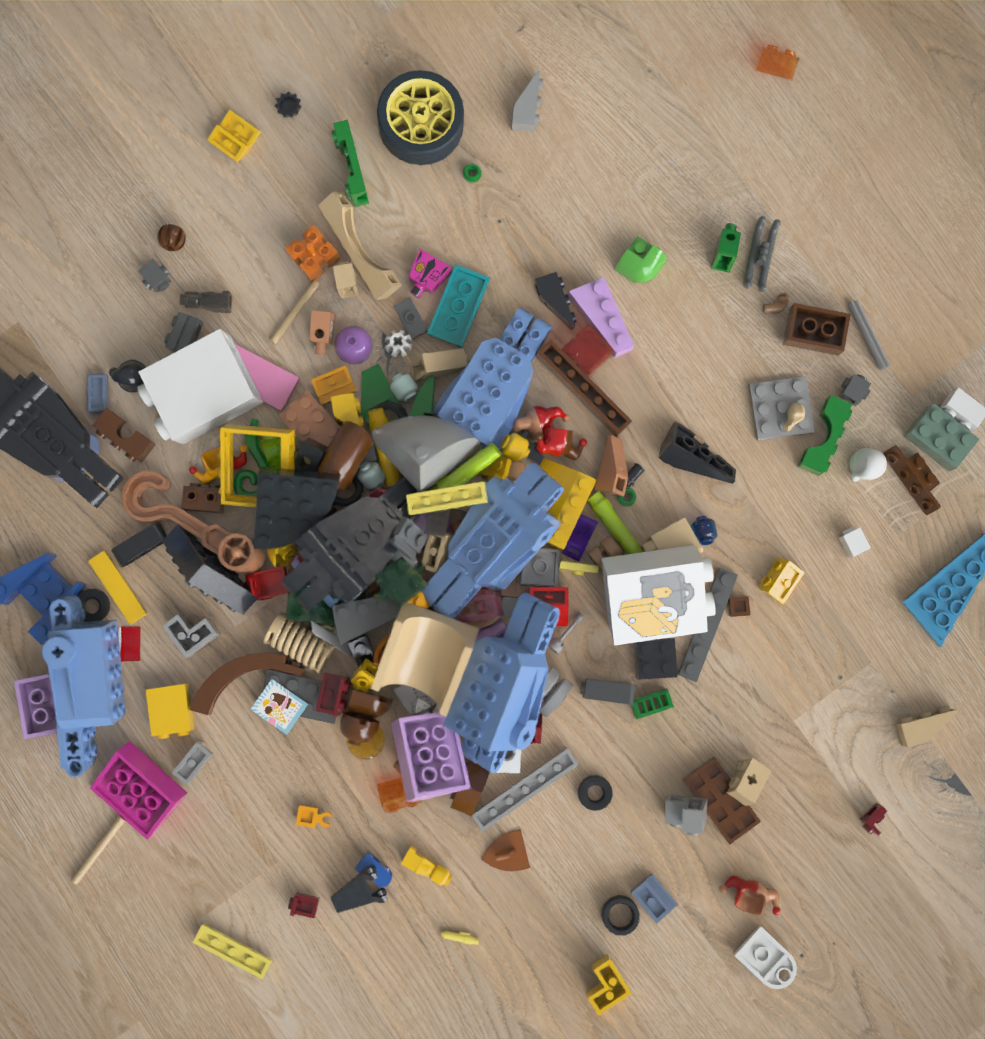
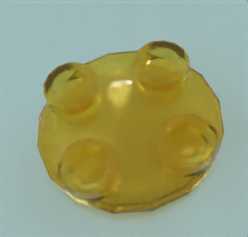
[346,727,385,760]

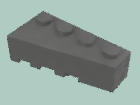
[332,590,410,645]

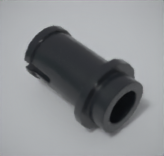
[627,463,645,488]

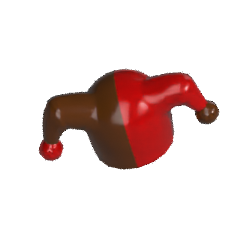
[535,427,587,460]

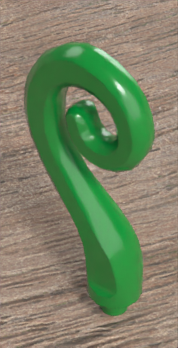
[233,419,270,496]

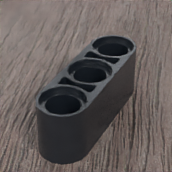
[111,522,167,567]

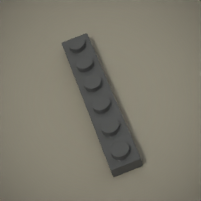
[678,568,738,682]

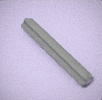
[848,300,890,370]

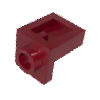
[860,803,887,836]

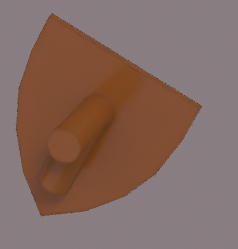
[482,829,530,872]

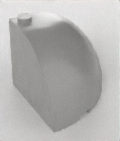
[371,416,481,493]

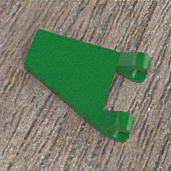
[361,363,399,425]

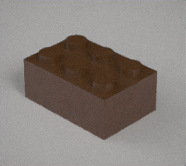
[783,303,851,356]

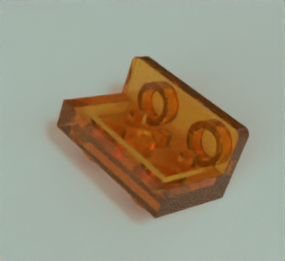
[756,44,799,80]
[377,777,422,813]

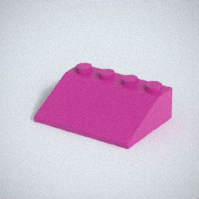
[90,741,187,840]

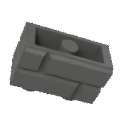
[164,312,204,352]

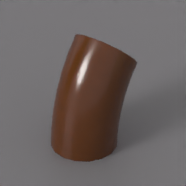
[316,421,374,490]

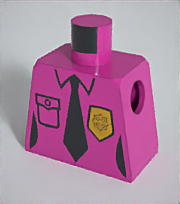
[409,249,451,298]

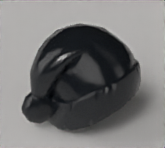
[109,359,146,393]

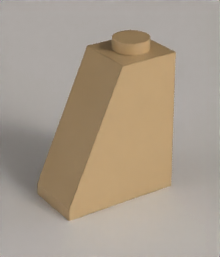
[409,348,468,383]

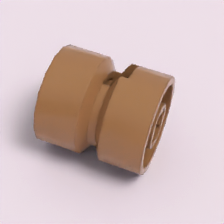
[587,536,624,572]

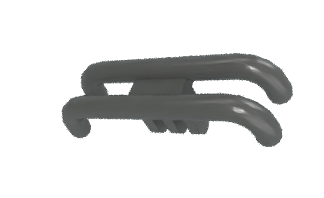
[743,216,781,292]

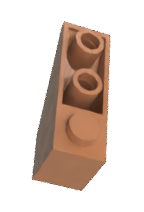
[595,434,628,496]

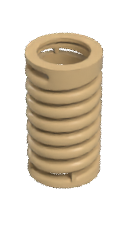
[264,612,335,674]

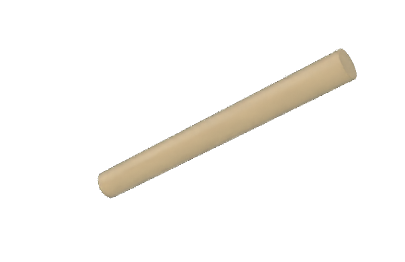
[270,280,320,344]
[71,816,125,885]

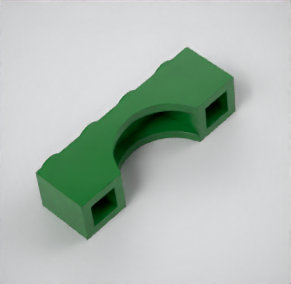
[798,395,852,476]

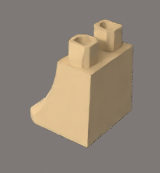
[641,518,703,554]

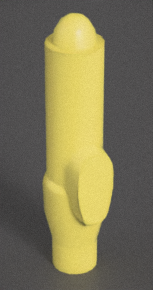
[441,930,479,945]

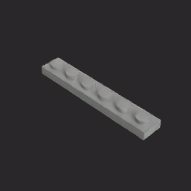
[472,748,579,832]

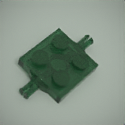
[374,557,428,607]

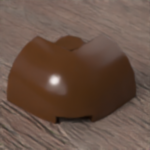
[348,689,393,718]

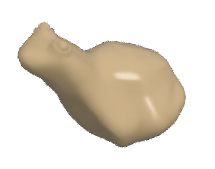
[783,403,805,432]

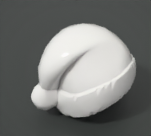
[849,448,887,482]

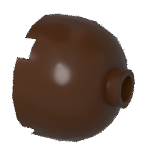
[340,712,380,746]

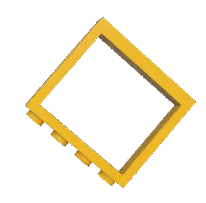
[218,424,295,507]

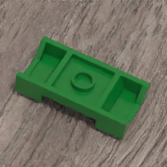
[331,119,369,207]

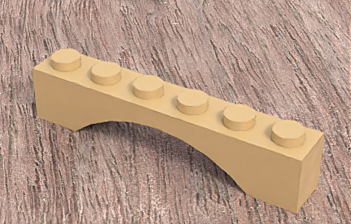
[318,192,402,300]

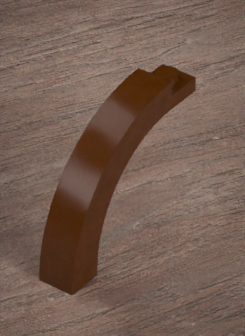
[189,653,306,715]

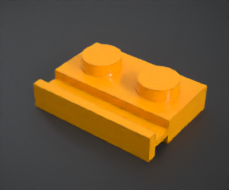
[311,365,357,406]

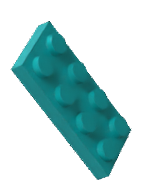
[427,264,490,348]

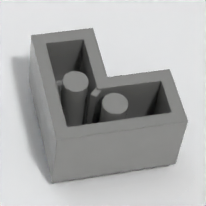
[162,614,221,657]
[665,795,707,836]

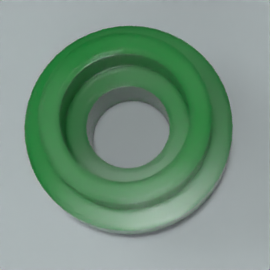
[463,164,482,183]
[617,487,636,507]

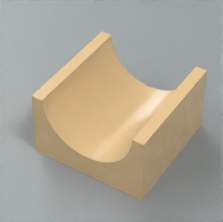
[371,601,479,717]

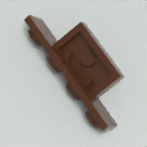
[883,445,941,515]

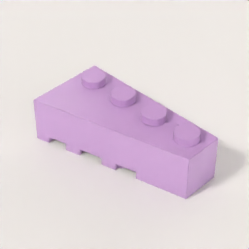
[568,277,634,358]

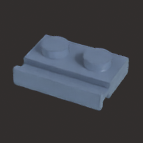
[630,873,678,924]

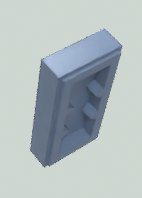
[87,374,109,413]

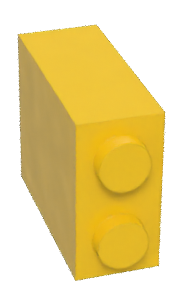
[146,683,195,739]

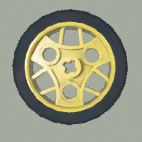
[377,70,464,165]

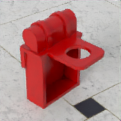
[245,567,290,601]

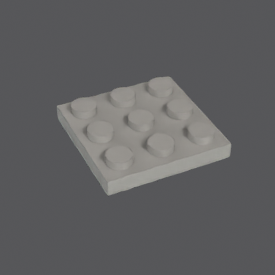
[748,376,815,440]

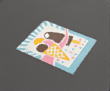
[250,679,308,735]

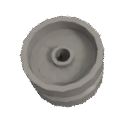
[540,667,573,717]

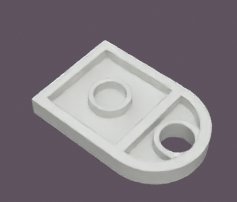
[733,925,797,989]

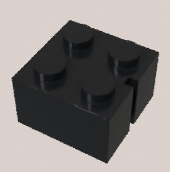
[634,638,678,680]

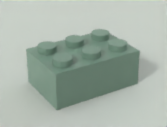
[904,403,979,471]

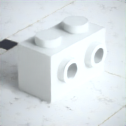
[940,387,985,432]

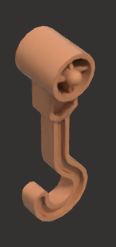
[122,471,266,574]

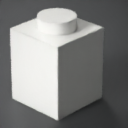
[838,527,871,558]

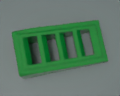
[631,688,674,719]

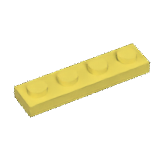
[406,482,488,515]
[193,923,273,979]

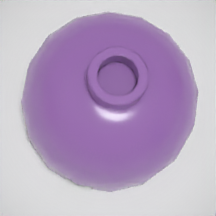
[335,326,373,365]

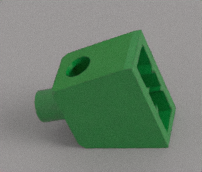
[711,223,741,273]

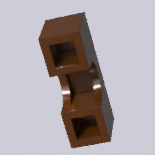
[92,408,156,463]

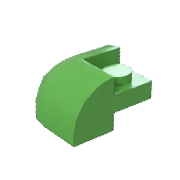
[615,236,667,283]

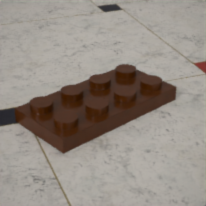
[683,757,761,845]

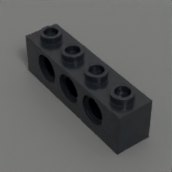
[294,437,327,472]

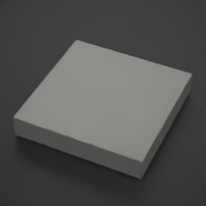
[519,548,560,587]

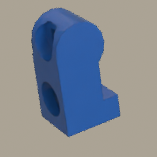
[355,851,392,887]

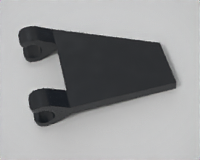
[331,865,387,913]

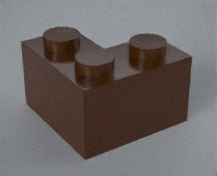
[450,760,490,816]

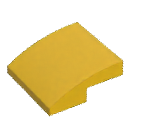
[207,109,261,162]

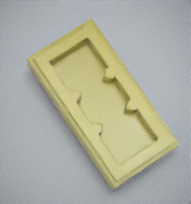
[559,561,599,576]

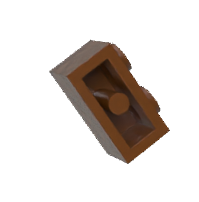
[181,483,224,514]

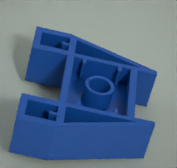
[0,553,86,645]

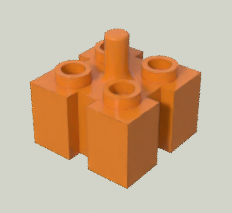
[285,224,341,282]

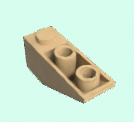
[895,706,958,747]

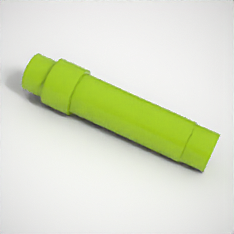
[430,443,501,491]
[587,491,644,554]

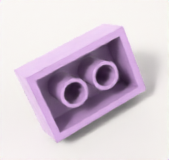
[14,674,57,739]

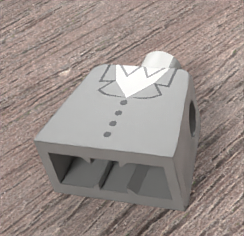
[394,685,436,715]

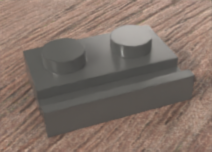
[389,516,429,561]

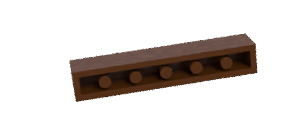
[537,340,632,437]

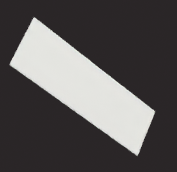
[311,621,353,657]

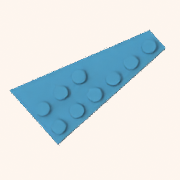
[901,533,985,647]

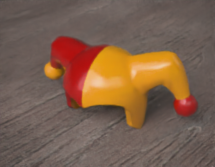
[189,444,248,485]

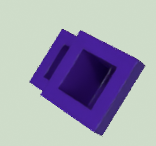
[562,514,598,562]

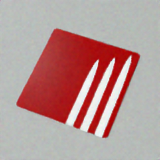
[118,627,141,662]

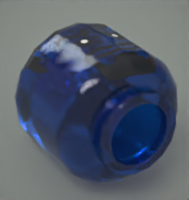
[691,516,718,546]

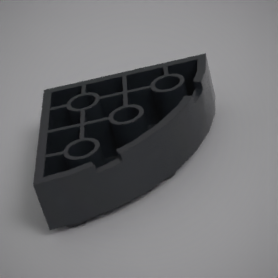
[253,467,341,549]
[162,524,259,615]

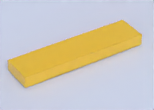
[88,550,148,625]

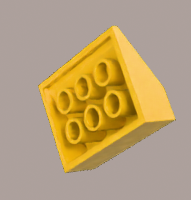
[540,458,597,551]

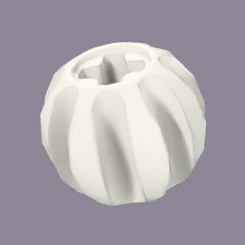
[384,329,413,357]

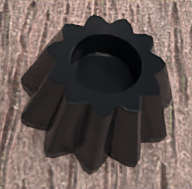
[275,91,302,118]

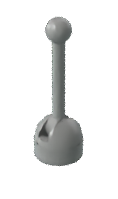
[548,613,583,654]

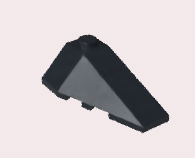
[659,421,736,484]

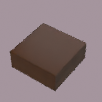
[728,596,750,617]

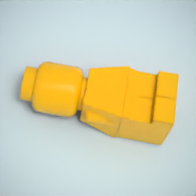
[401,845,453,886]

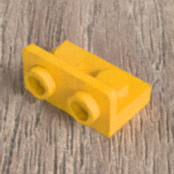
[476,456,512,480]
[758,557,804,605]

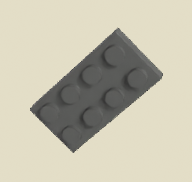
[262,669,336,724]

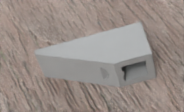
[512,71,543,132]

